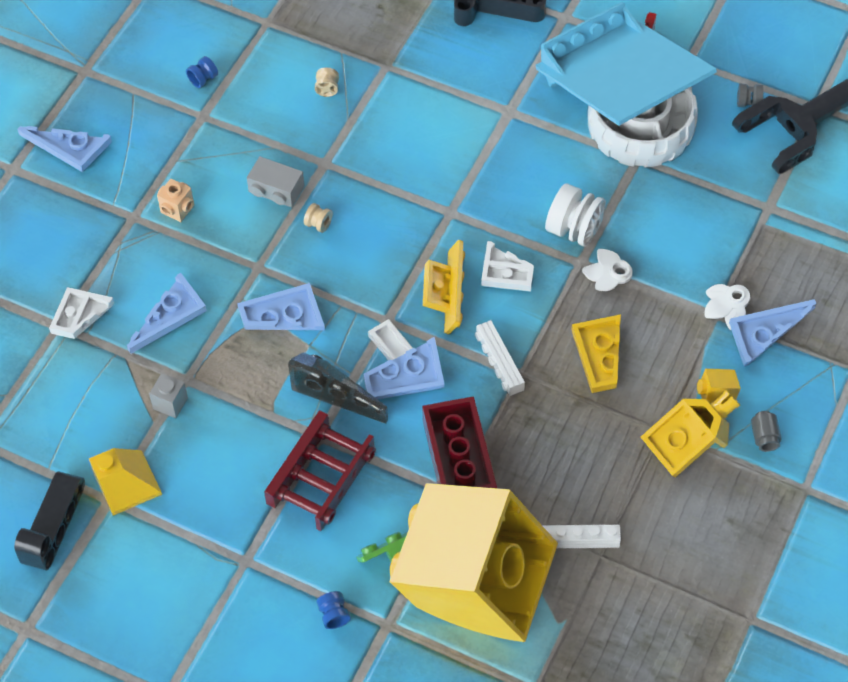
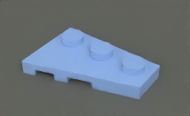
[237,283,325,330]

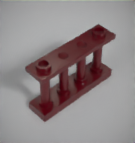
[264,410,376,531]

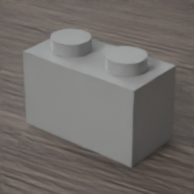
[247,156,305,207]

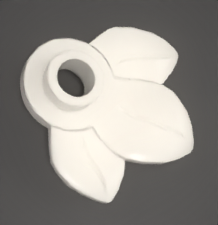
[582,249,632,291]
[705,284,750,330]

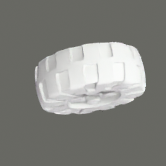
[588,87,698,167]

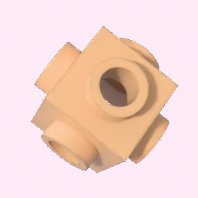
[157,179,194,222]

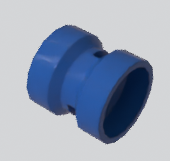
[186,56,218,88]
[316,591,351,629]

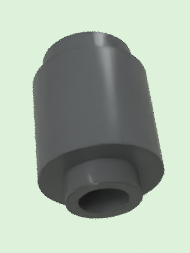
[751,411,782,452]

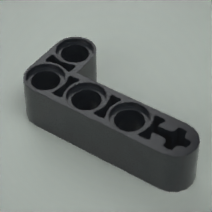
[454,0,546,26]
[14,471,85,571]

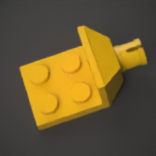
[641,390,740,478]

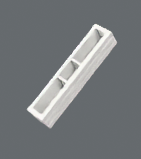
[475,320,525,396]
[543,525,621,548]

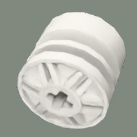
[545,183,606,247]

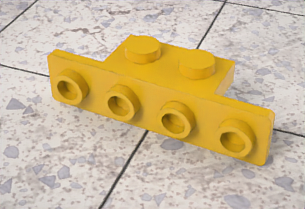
[423,240,465,334]

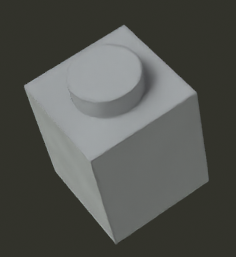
[149,373,188,418]

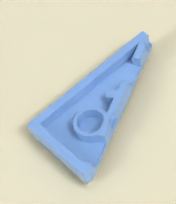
[17,126,112,172]
[127,273,207,354]
[729,299,816,366]

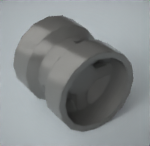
[737,83,763,107]

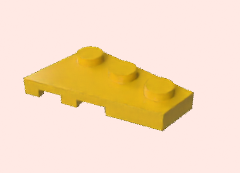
[571,314,621,393]

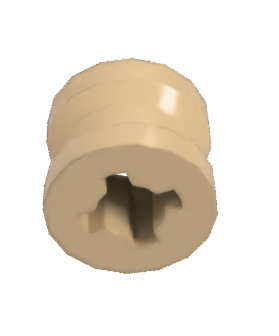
[315,67,339,97]
[304,203,333,233]

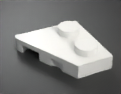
[481,241,534,292]
[49,287,114,339]

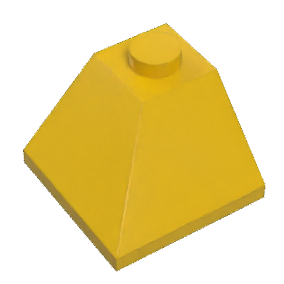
[89,448,162,516]

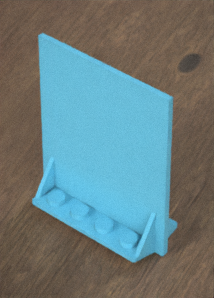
[536,2,717,126]

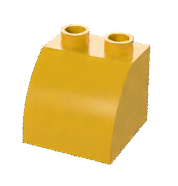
[389,483,558,642]

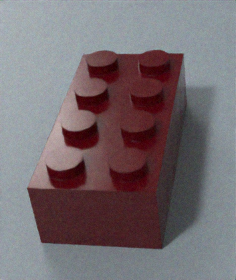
[422,396,497,489]

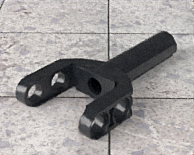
[732,79,848,174]

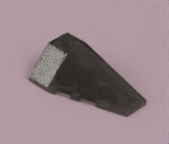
[288,353,388,424]

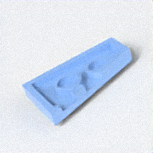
[363,337,444,401]

